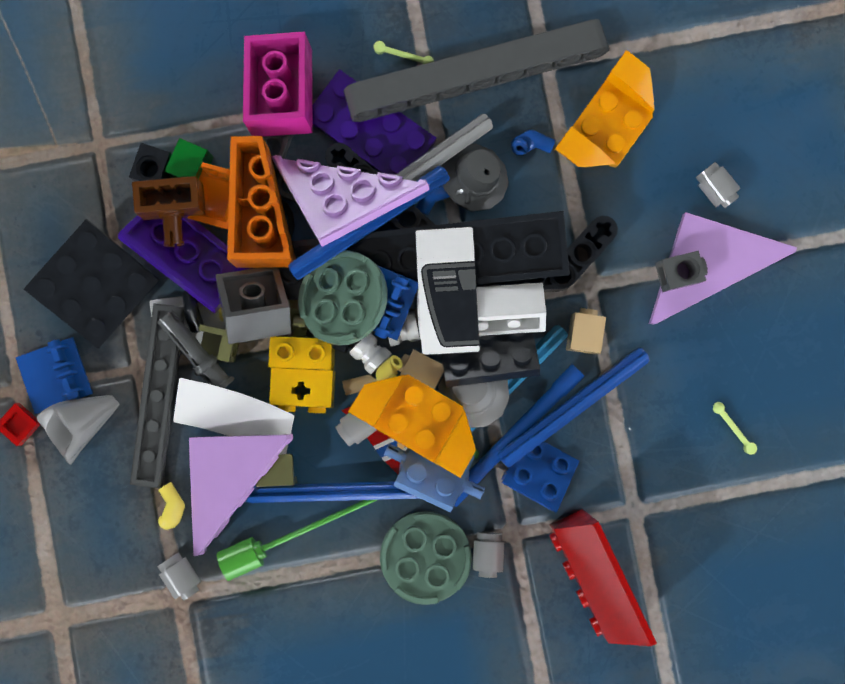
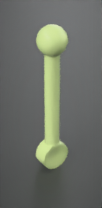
[374,41,434,64]
[713,402,757,455]

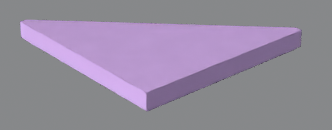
[272,155,429,247]
[649,212,797,325]
[189,434,293,556]

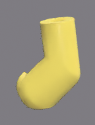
[376,355,403,381]
[158,482,185,530]

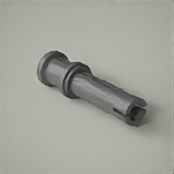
[157,310,235,388]

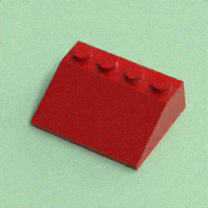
[549,509,657,646]

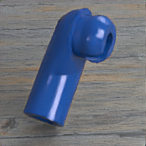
[511,130,556,156]
[416,186,450,215]

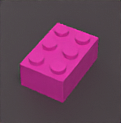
[243,31,313,137]

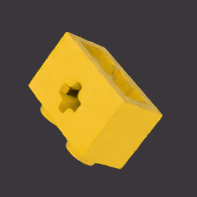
[268,336,335,371]
[269,368,336,413]

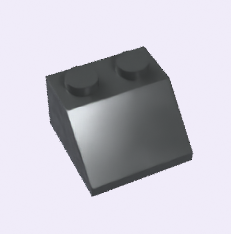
[215,267,291,344]

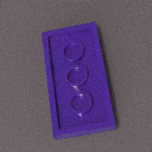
[312,69,437,175]
[118,215,254,314]

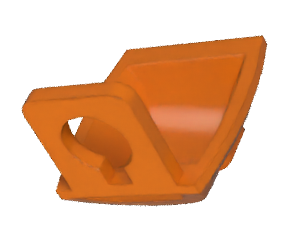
[187,162,230,230]

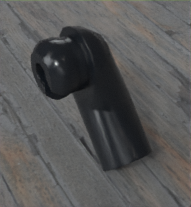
[182,290,204,333]

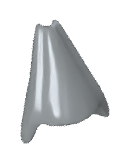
[37,395,119,465]

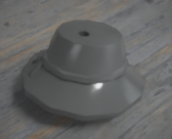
[441,143,509,212]

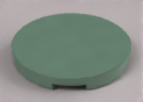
[298,250,388,345]
[380,511,472,605]

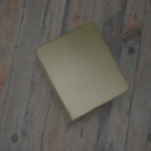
[199,324,239,362]
[256,454,297,487]

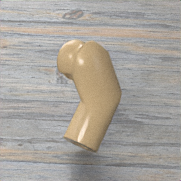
[342,375,378,396]

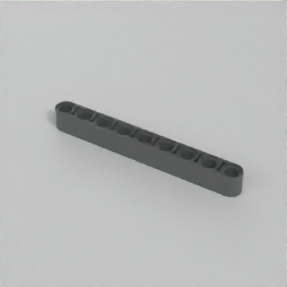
[343,19,609,122]

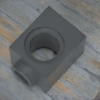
[655,250,708,293]

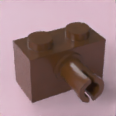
[132,176,206,247]

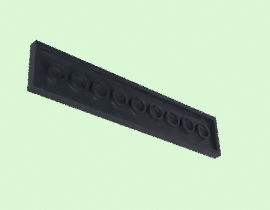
[278,211,570,300]

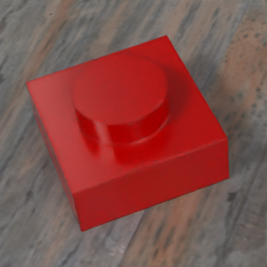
[0,403,41,446]

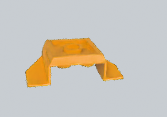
[555,50,654,168]
[348,374,476,478]

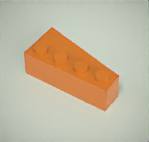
[227,136,296,268]

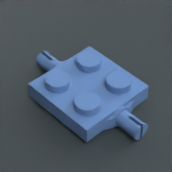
[384,443,485,513]

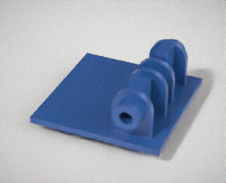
[373,265,418,341]
[15,337,93,415]
[501,442,579,513]

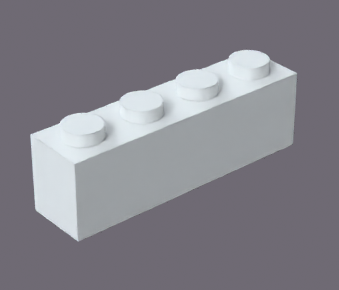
[417,283,546,340]

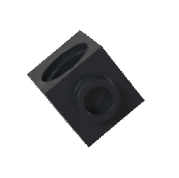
[129,143,172,181]

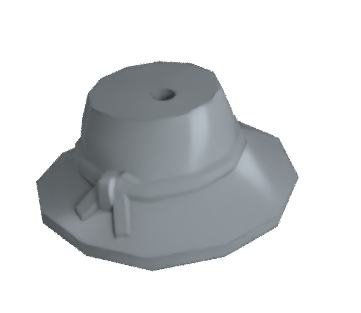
[438,376,510,428]

